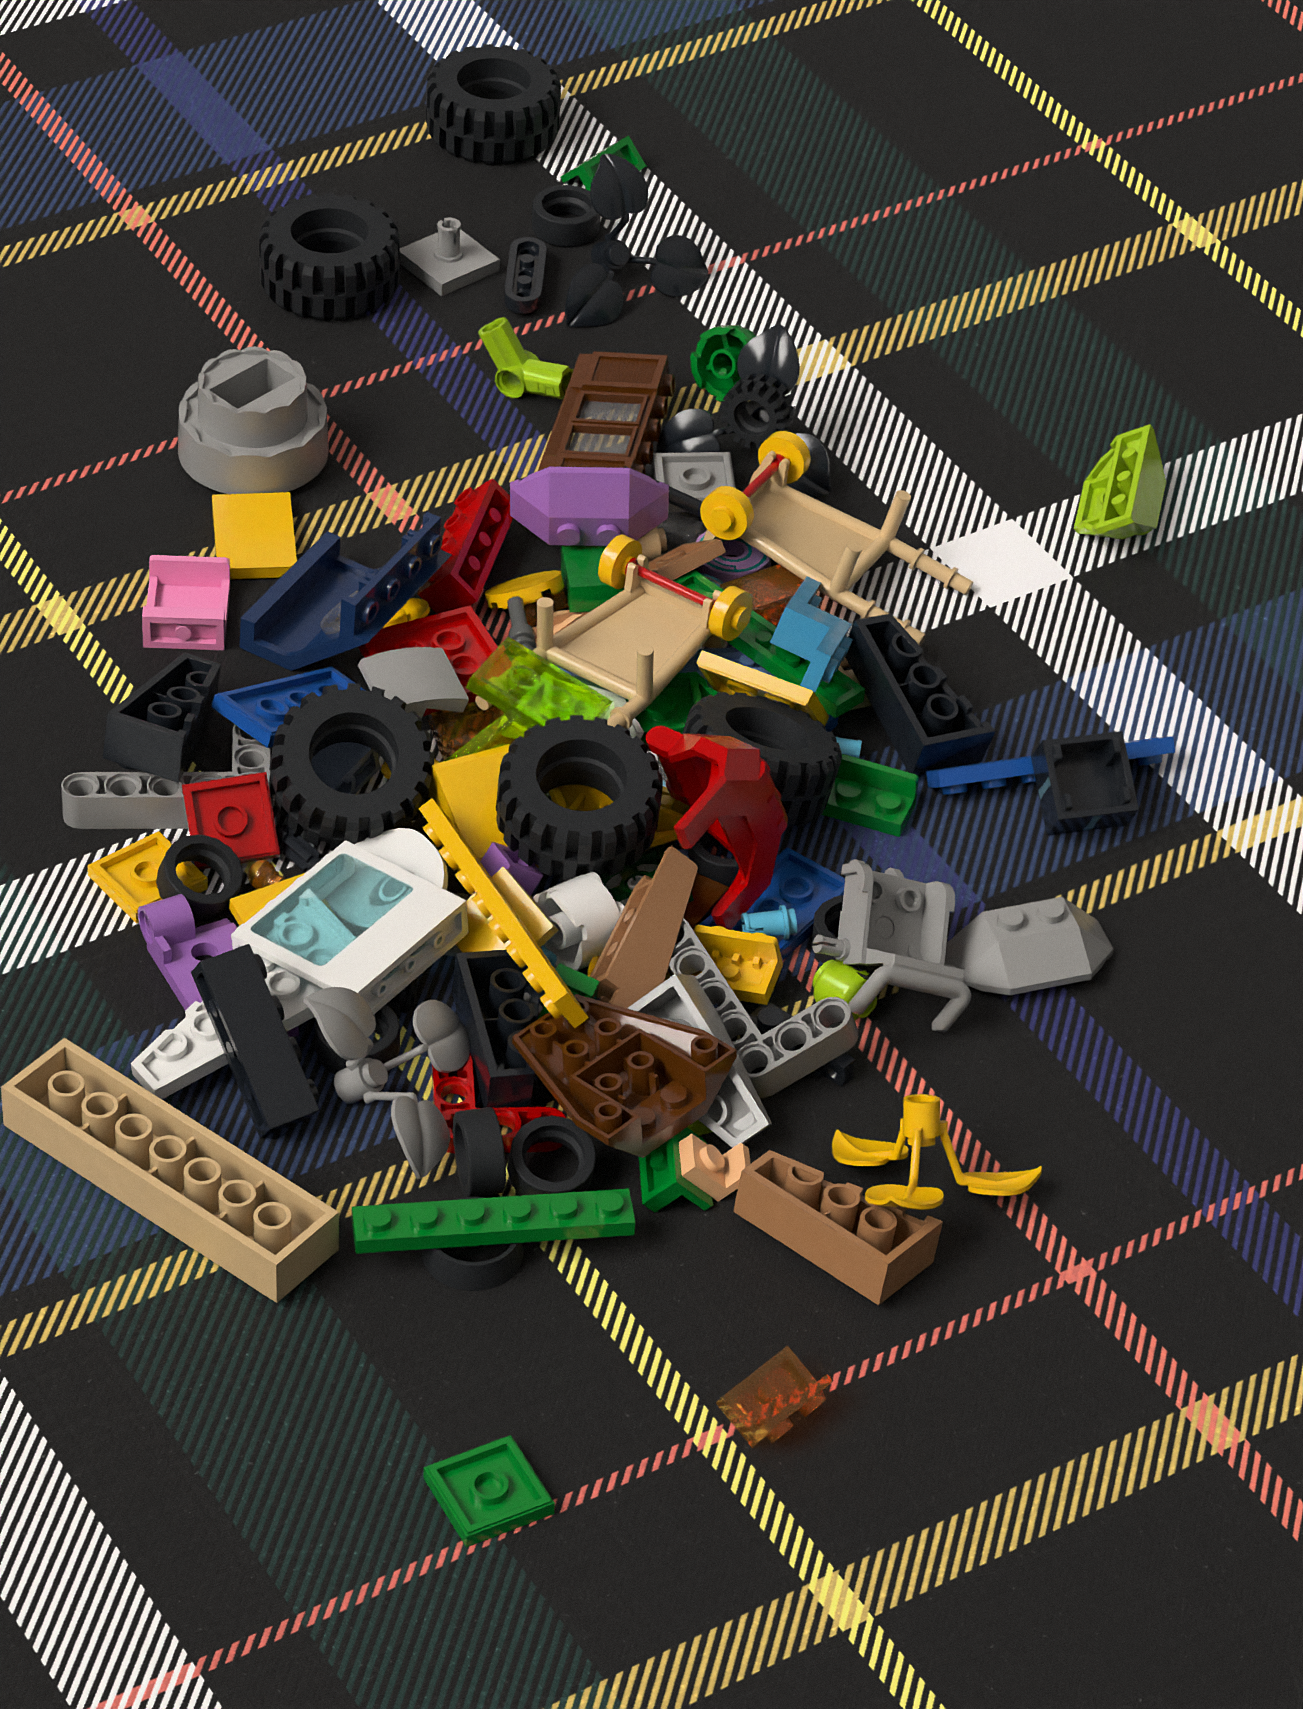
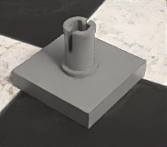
[400,217,500,296]

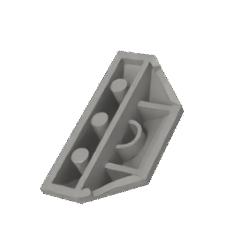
[945,897,1113,995]

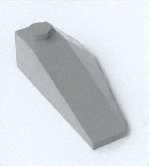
[627,974,772,1148]

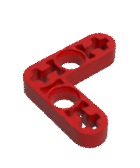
[432,1053,566,1153]

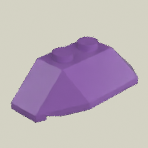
[510,467,669,546]

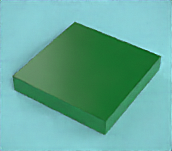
[423,1435,555,1548]

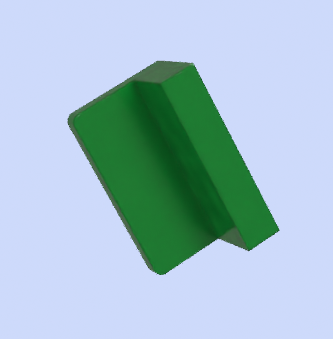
[560,135,646,191]
[639,1127,713,1213]

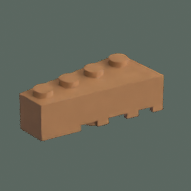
[733,1150,943,1305]

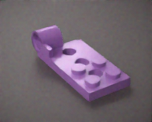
[138,894,299,1037]

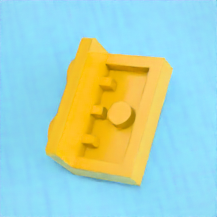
[692,925,783,1005]

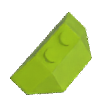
[1074,424,1166,539]

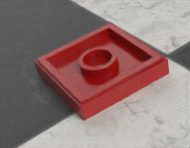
[182,772,280,870]

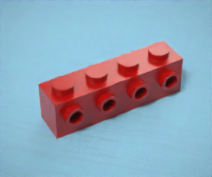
[417,478,513,614]

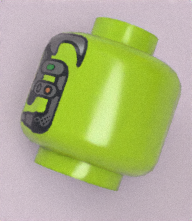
[812,960,877,1020]

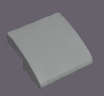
[358,647,469,719]

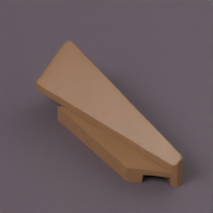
[590,846,698,1008]

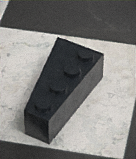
[452,947,542,1108]

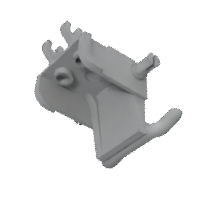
[812,859,971,1033]

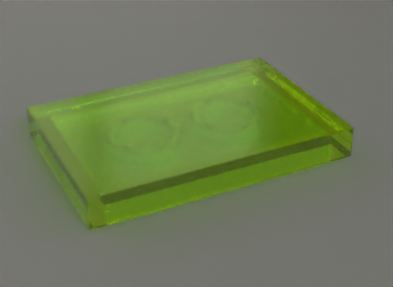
[466,637,612,728]

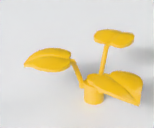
[832,1094,1042,1210]

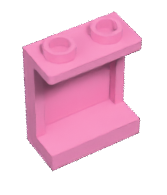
[142,555,230,650]

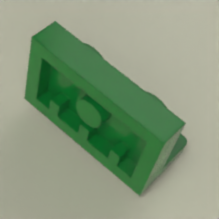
[821,754,919,837]

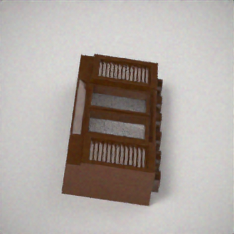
[538,351,676,475]

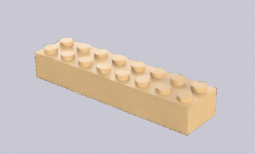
[1,1038,339,1303]

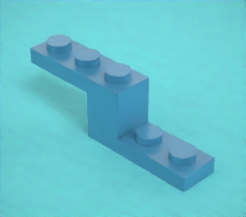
[770,576,853,692]

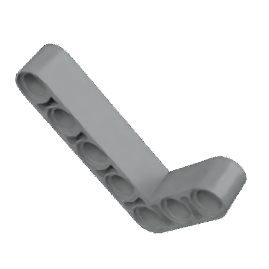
[61,724,271,829]
[668,918,859,1098]

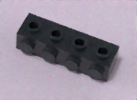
[191,944,319,1138]

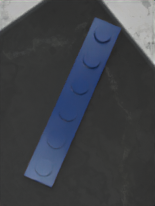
[926,736,1175,795]

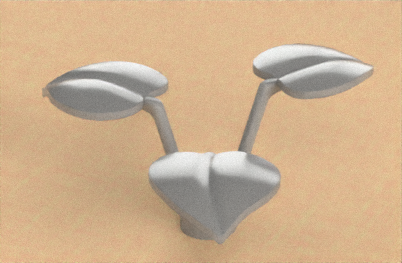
[303,987,471,1180]

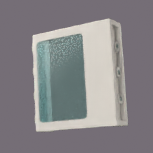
[231,840,469,1015]

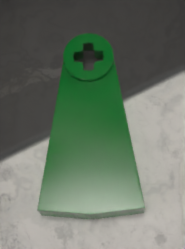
[559,545,624,613]

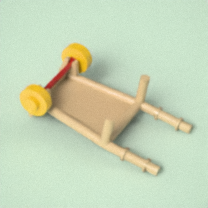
[700,431,974,646]
[475,534,753,729]

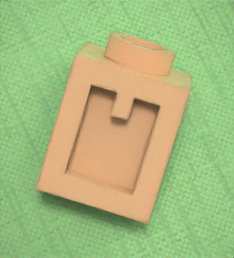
[679,1133,751,1202]

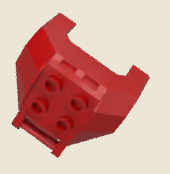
[646,726,788,930]

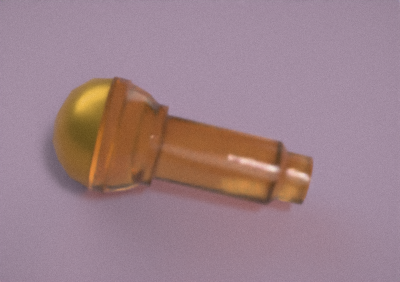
[247,860,286,889]

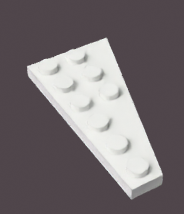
[131,891,355,1099]

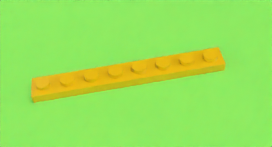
[419,798,589,1028]

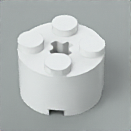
[533,872,625,971]

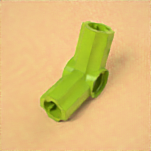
[478,317,574,399]

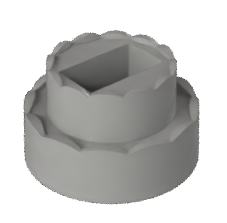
[178,346,329,494]

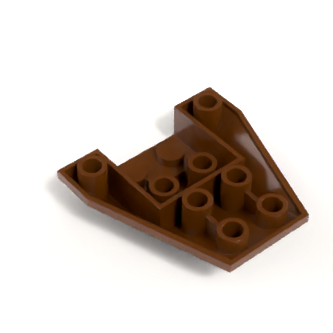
[512,994,737,1158]

